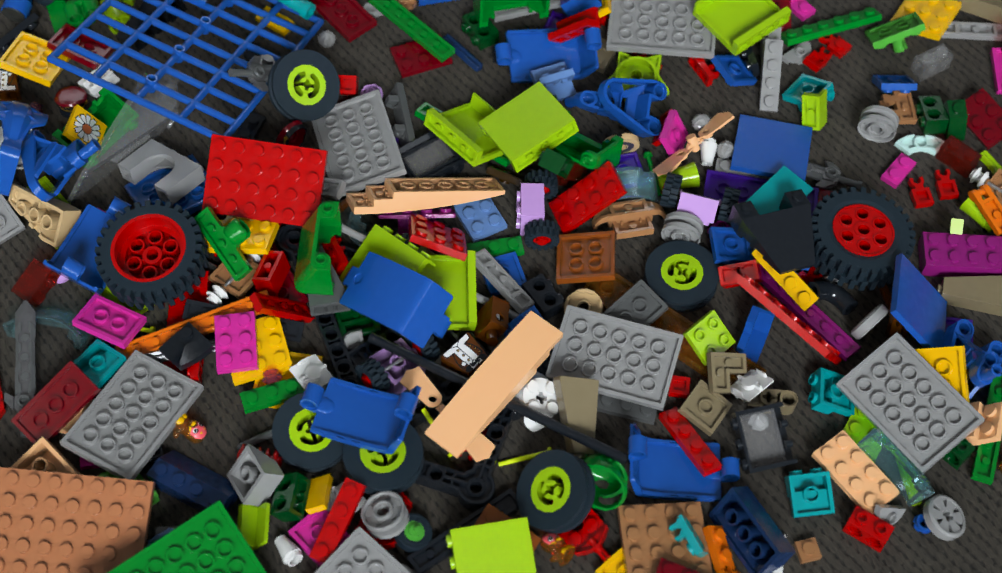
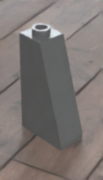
[308,243,351,316]

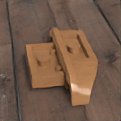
[592,198,666,240]

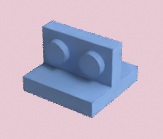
[530,62,576,101]

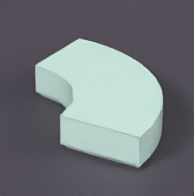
[894,134,947,156]

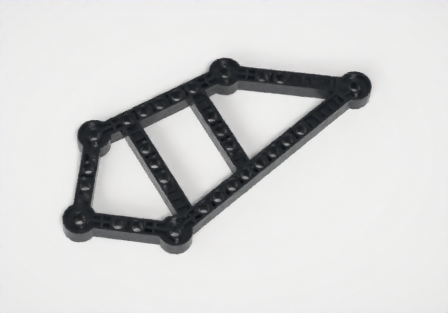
[277,224,523,511]

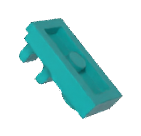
[669,514,708,558]

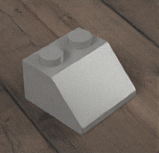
[227,444,285,506]

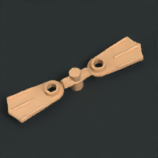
[652,111,734,177]
[400,367,495,463]

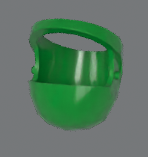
[583,453,628,511]

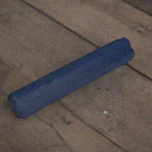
[443,34,483,72]

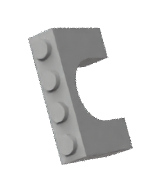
[118,139,206,205]

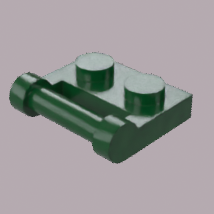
[334,310,382,338]

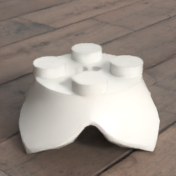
[513,372,559,432]

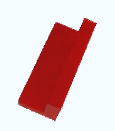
[548,6,600,43]

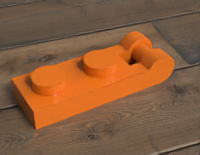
[968,184,1002,236]
[702,525,740,573]

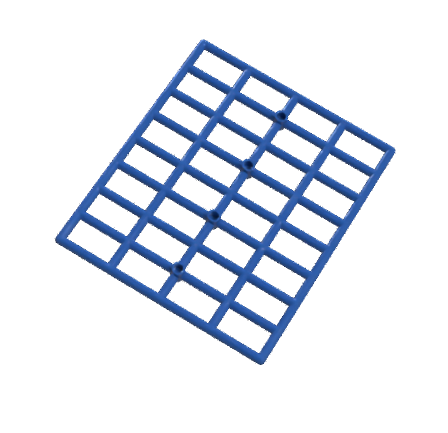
[47,0,324,138]

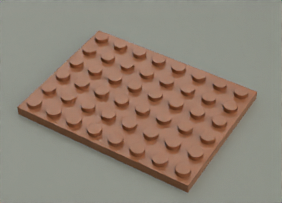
[0,467,155,573]

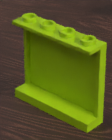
[693,0,792,56]
[478,81,579,173]
[424,92,504,167]
[339,224,436,289]
[421,250,477,331]
[446,517,537,573]

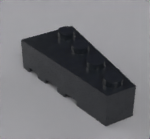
[115,0,187,52]

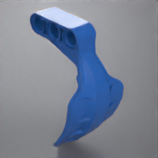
[0,100,48,196]

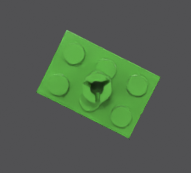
[864,12,926,53]

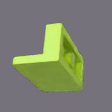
[802,89,827,131]
[237,502,270,550]

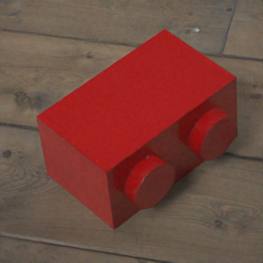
[252,250,291,297]

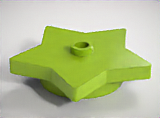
[608,52,670,102]

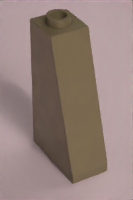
[955,0,1002,24]
[936,275,1002,317]
[553,376,599,459]

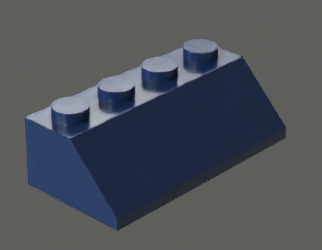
[146,450,239,512]
[708,486,796,573]

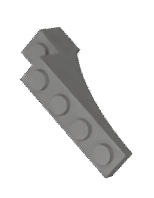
[759,27,784,113]

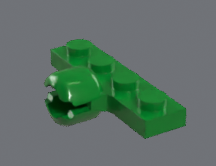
[194,207,253,281]

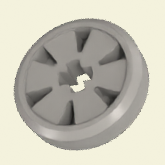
[851,304,888,340]
[923,494,966,541]

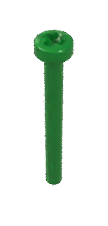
[643,151,661,196]

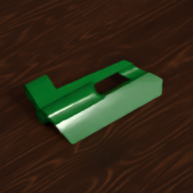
[46,0,99,34]

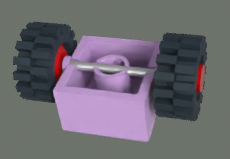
[516,169,559,251]
[660,172,741,226]
[355,335,440,395]

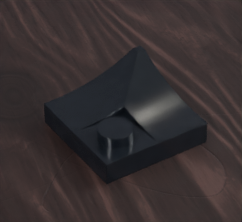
[158,322,216,370]

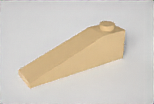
[8,184,82,248]

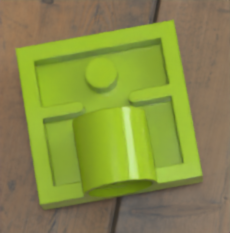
[683,310,736,366]

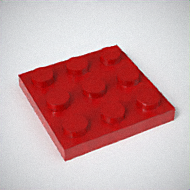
[408,214,468,261]

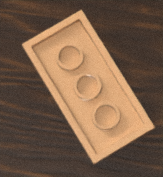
[811,430,900,515]

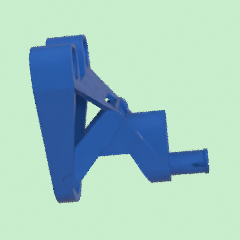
[565,78,667,138]
[21,129,101,202]
[944,319,1002,400]

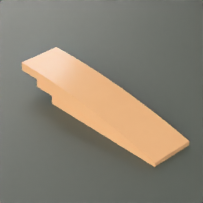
[346,177,505,215]
[425,311,563,458]

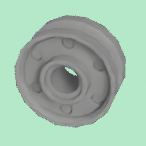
[857,105,899,143]
[661,211,704,244]
[361,491,409,539]

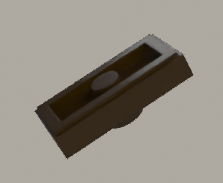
[486,164,524,187]

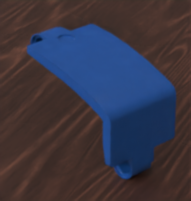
[495,27,602,83]
[42,196,132,296]
[339,252,453,348]
[300,377,421,454]
[628,424,740,502]

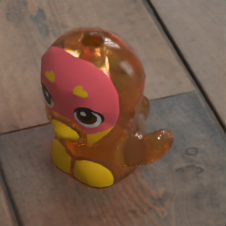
[173,413,207,444]
[540,532,575,567]

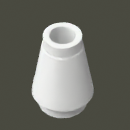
[699,138,718,166]
[274,535,303,567]

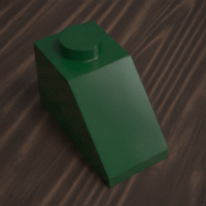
[943,99,968,142]

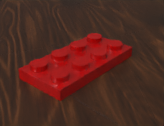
[548,161,628,234]

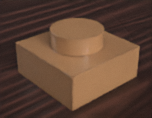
[794,537,822,564]

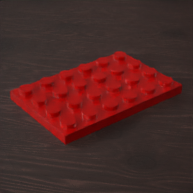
[202,134,328,226]
[733,273,842,365]

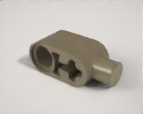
[747,389,798,415]

